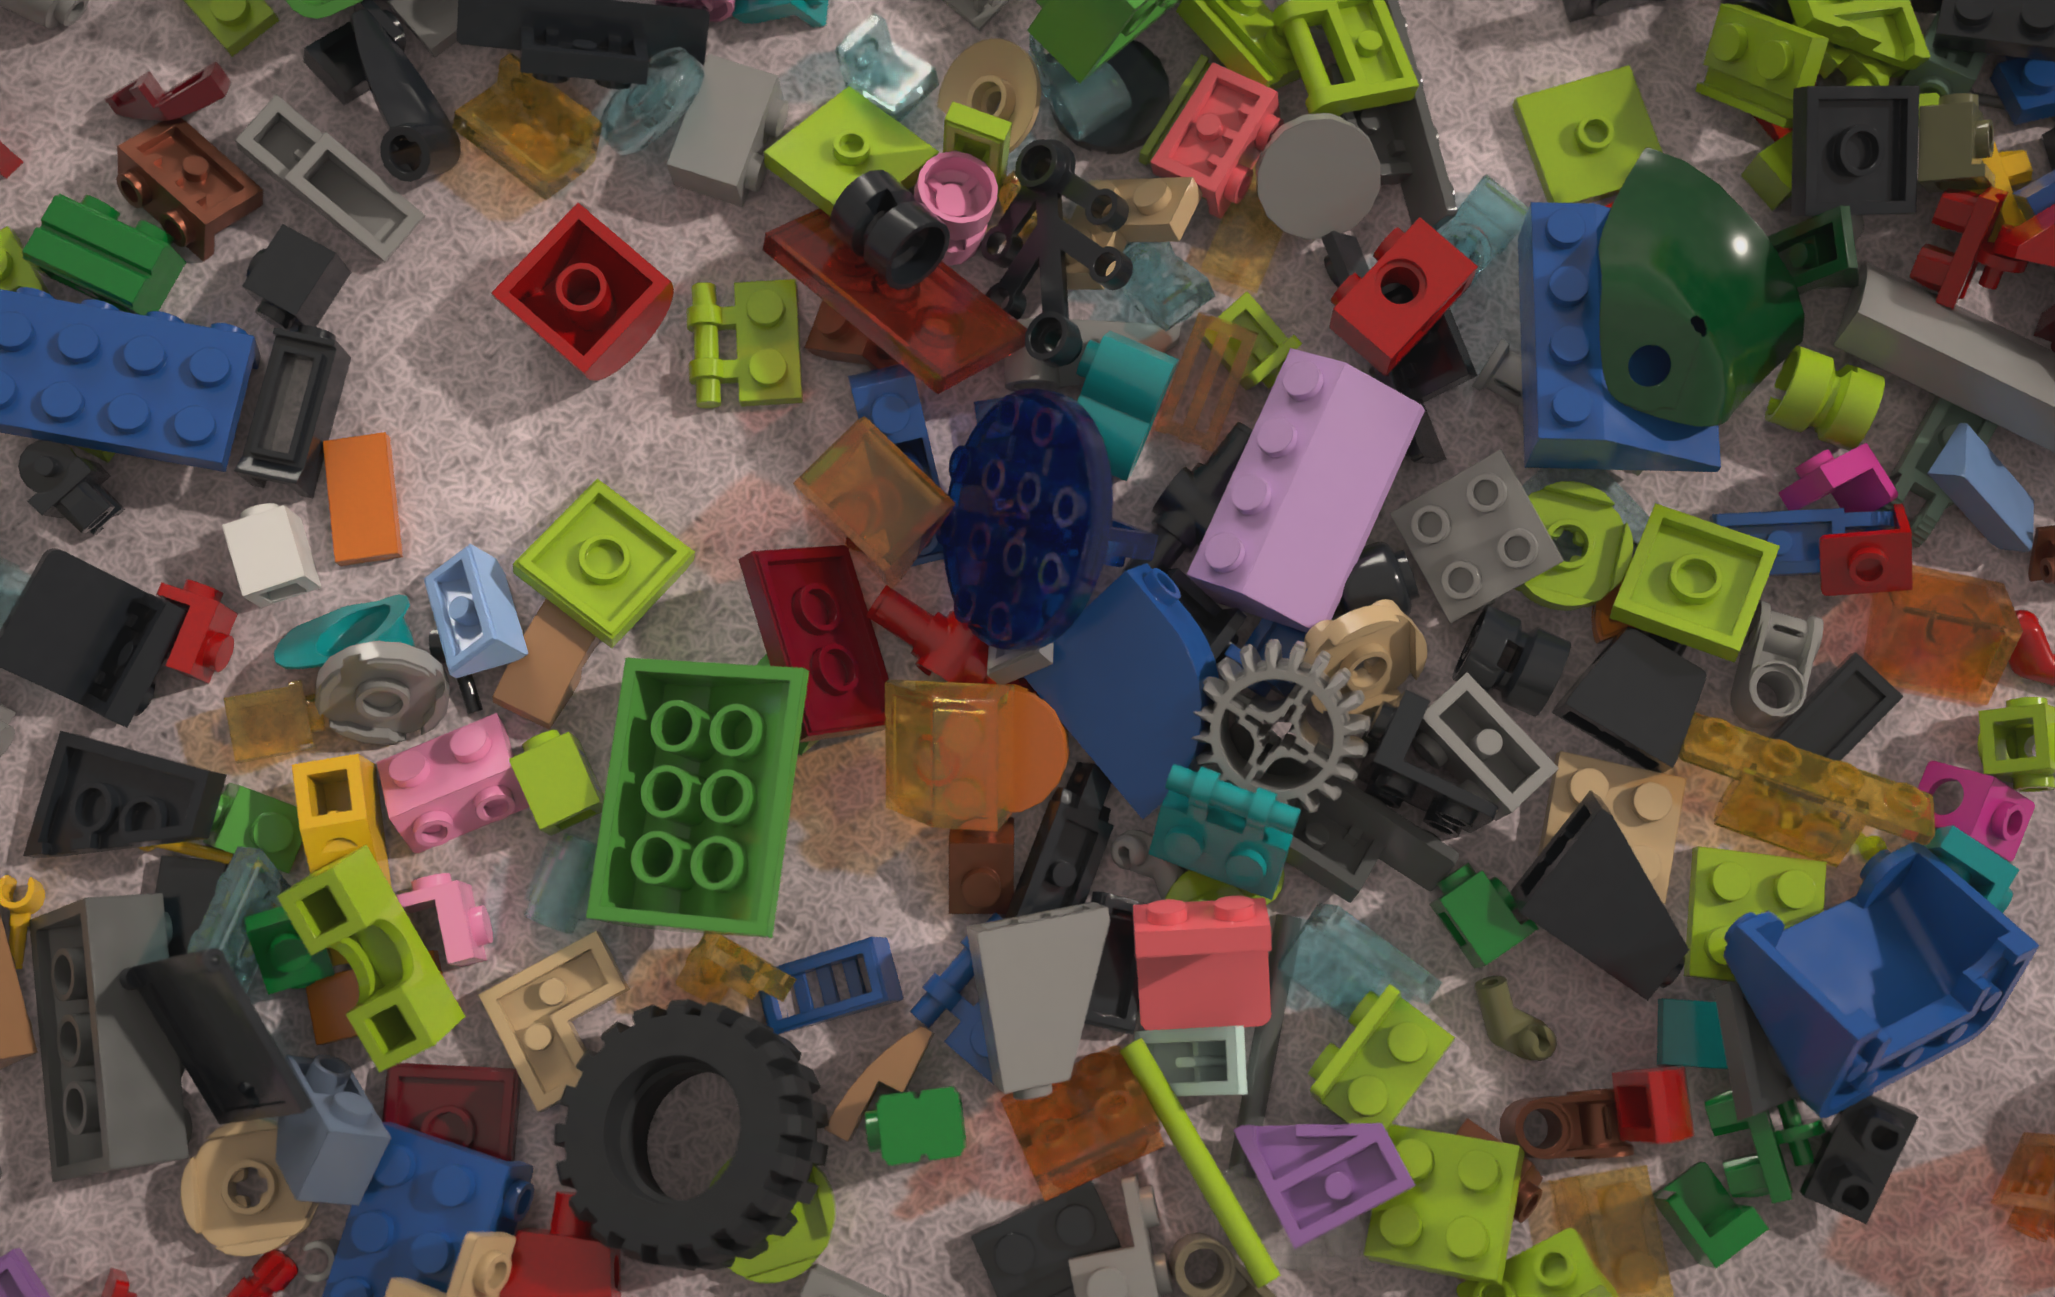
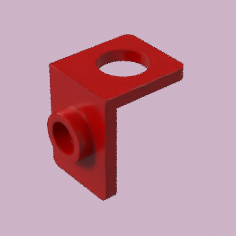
[1819,503,1913,596]

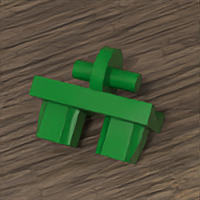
[1704,1089,1826,1204]

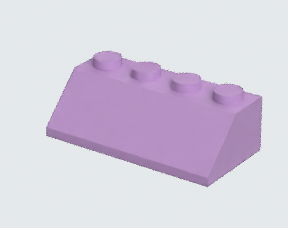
[1187,348,1425,633]

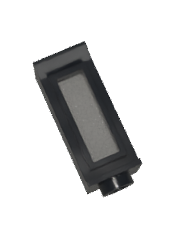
[234,325,351,498]

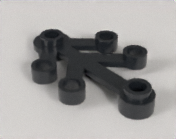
[981,139,1133,368]

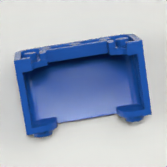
[1723,840,2040,1118]

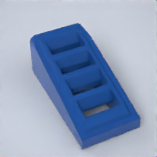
[754,937,904,1035]

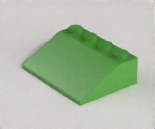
[586,658,809,938]

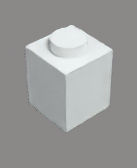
[222,503,322,608]

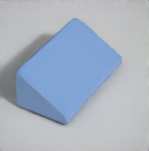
[424,544,528,678]

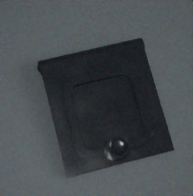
[120,948,312,1124]

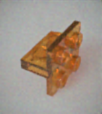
[1001,1045,1165,1201]

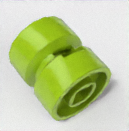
[1765,345,1885,451]

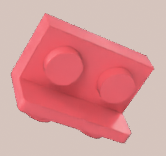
[1150,62,1284,219]

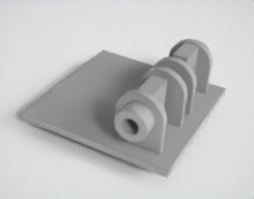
[1390,449,1564,624]

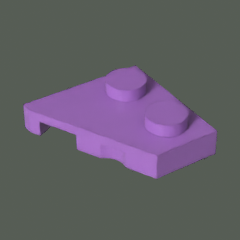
[1233,1123,1416,1249]

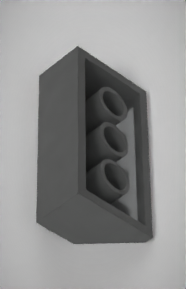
[29,893,192,1182]

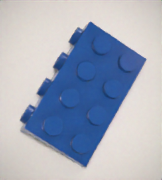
[0,287,261,472]
[322,1122,534,1297]

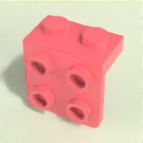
[1133,896,1272,1030]

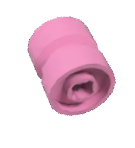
[914,151,998,266]

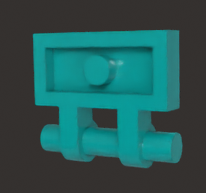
[1148,764,1301,900]

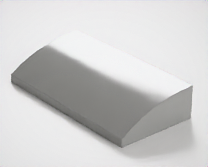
[1833,261,2055,453]

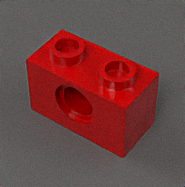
[1329,217,1478,377]

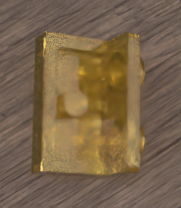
[453,53,602,200]

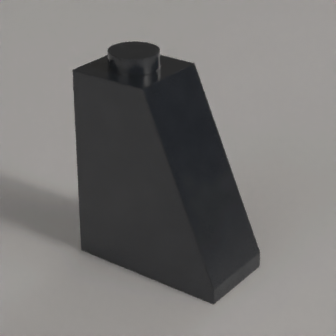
[1510,790,1689,1001]

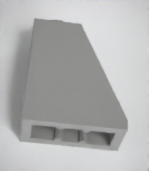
[966,902,1110,1100]

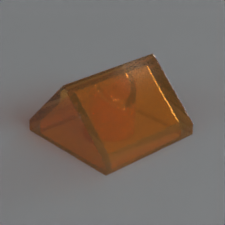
[793,416,956,589]
[1863,565,2023,705]

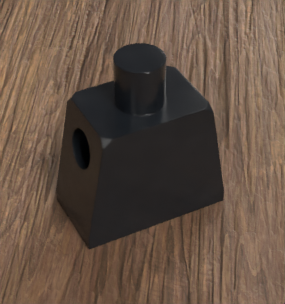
[1552,627,1707,773]

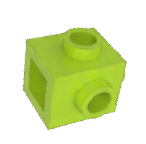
[1977,697,2055,792]

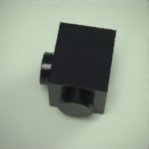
[242,224,351,330]

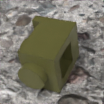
[1918,93,1995,193]

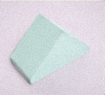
[1134,1026,1247,1097]

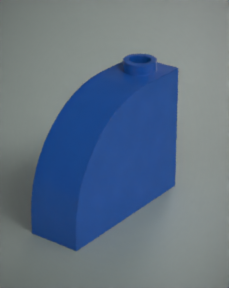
[1024,563,1219,820]

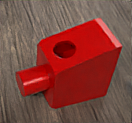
[498,1191,621,1297]

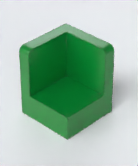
[1650,1162,1769,1269]

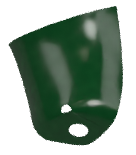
[1598,147,1805,426]

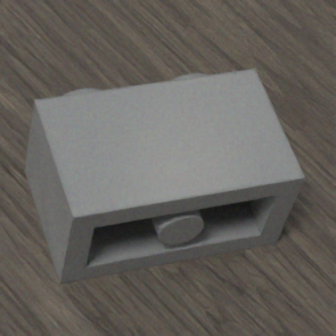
[666,54,789,207]

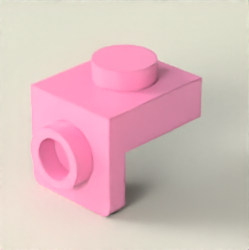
[396,873,493,967]

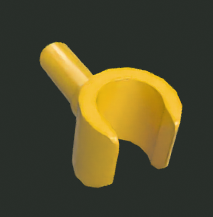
[0,875,45,969]

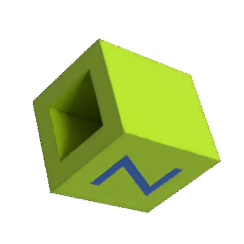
[509,730,604,836]

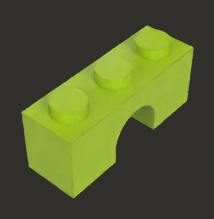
[277,845,466,1073]

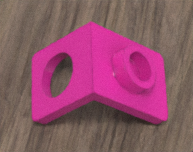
[1907,761,2035,861]

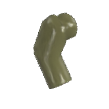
[1474,976,1557,1061]

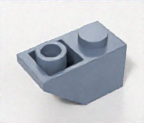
[275,1054,391,1206]

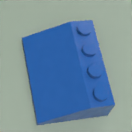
[1518,202,1721,472]

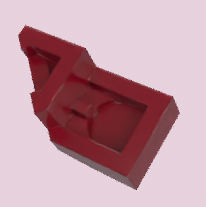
[105,61,231,121]

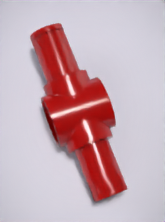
[867,585,1041,698]

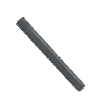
[1228,914,1302,1178]

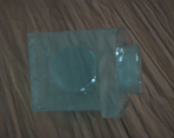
[835,13,940,122]
[1122,242,1215,332]

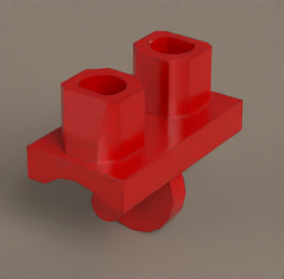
[1909,186,2028,309]

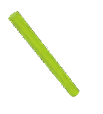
[1119,1038,1281,1289]

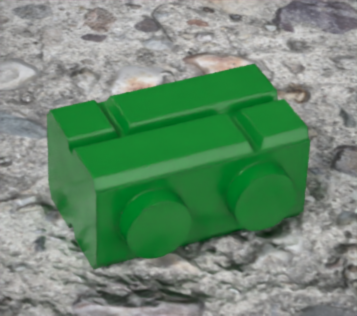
[22,194,186,316]
[865,1086,967,1166]

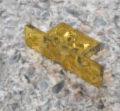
[1679,712,1935,868]

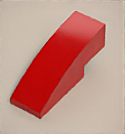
[1612,1066,1694,1144]

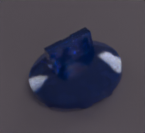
[935,388,1158,651]

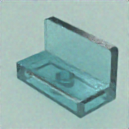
[1278,903,1442,1020]

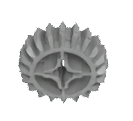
[1191,639,1371,813]

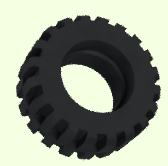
[554,999,829,1271]

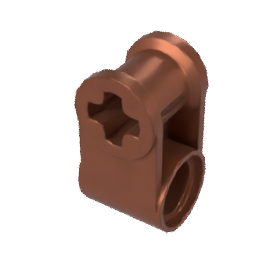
[1499,1088,1635,1160]

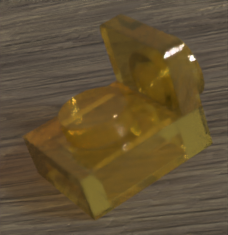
[676,934,797,1004]

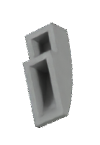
[235,94,425,263]

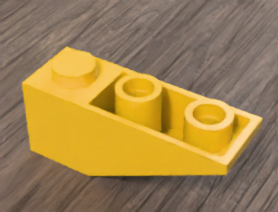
[292,753,392,966]

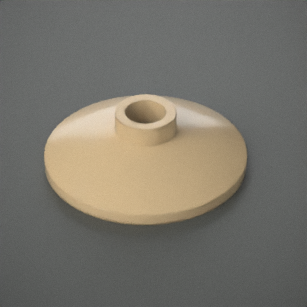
[937,38,1041,153]

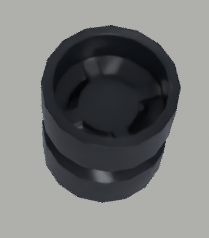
[830,169,950,290]
[1452,604,1571,717]

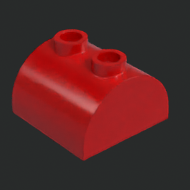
[491,203,674,381]

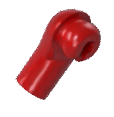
[1999,610,2055,687]

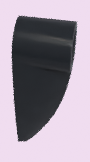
[350,8,461,182]

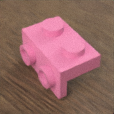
[376,713,529,853]

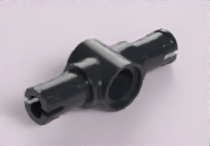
[1122,422,1253,573]

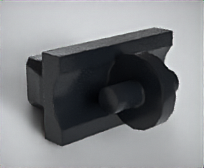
[18,440,125,535]
[1799,1094,1918,1224]

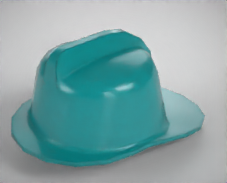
[274,594,415,669]

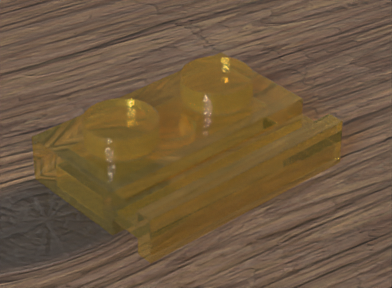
[1549,1164,1674,1297]

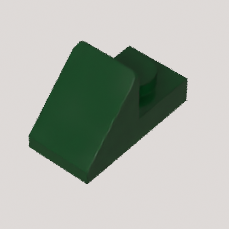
[1767,205,1859,295]

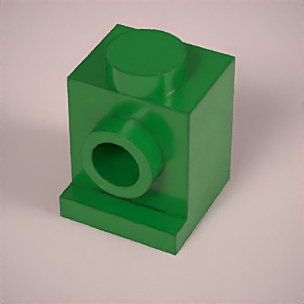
[1429,862,1539,969]

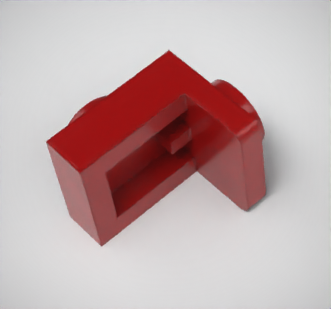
[156,579,238,684]

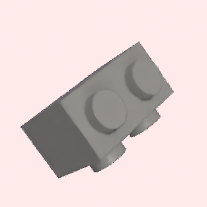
[1412,673,1559,821]

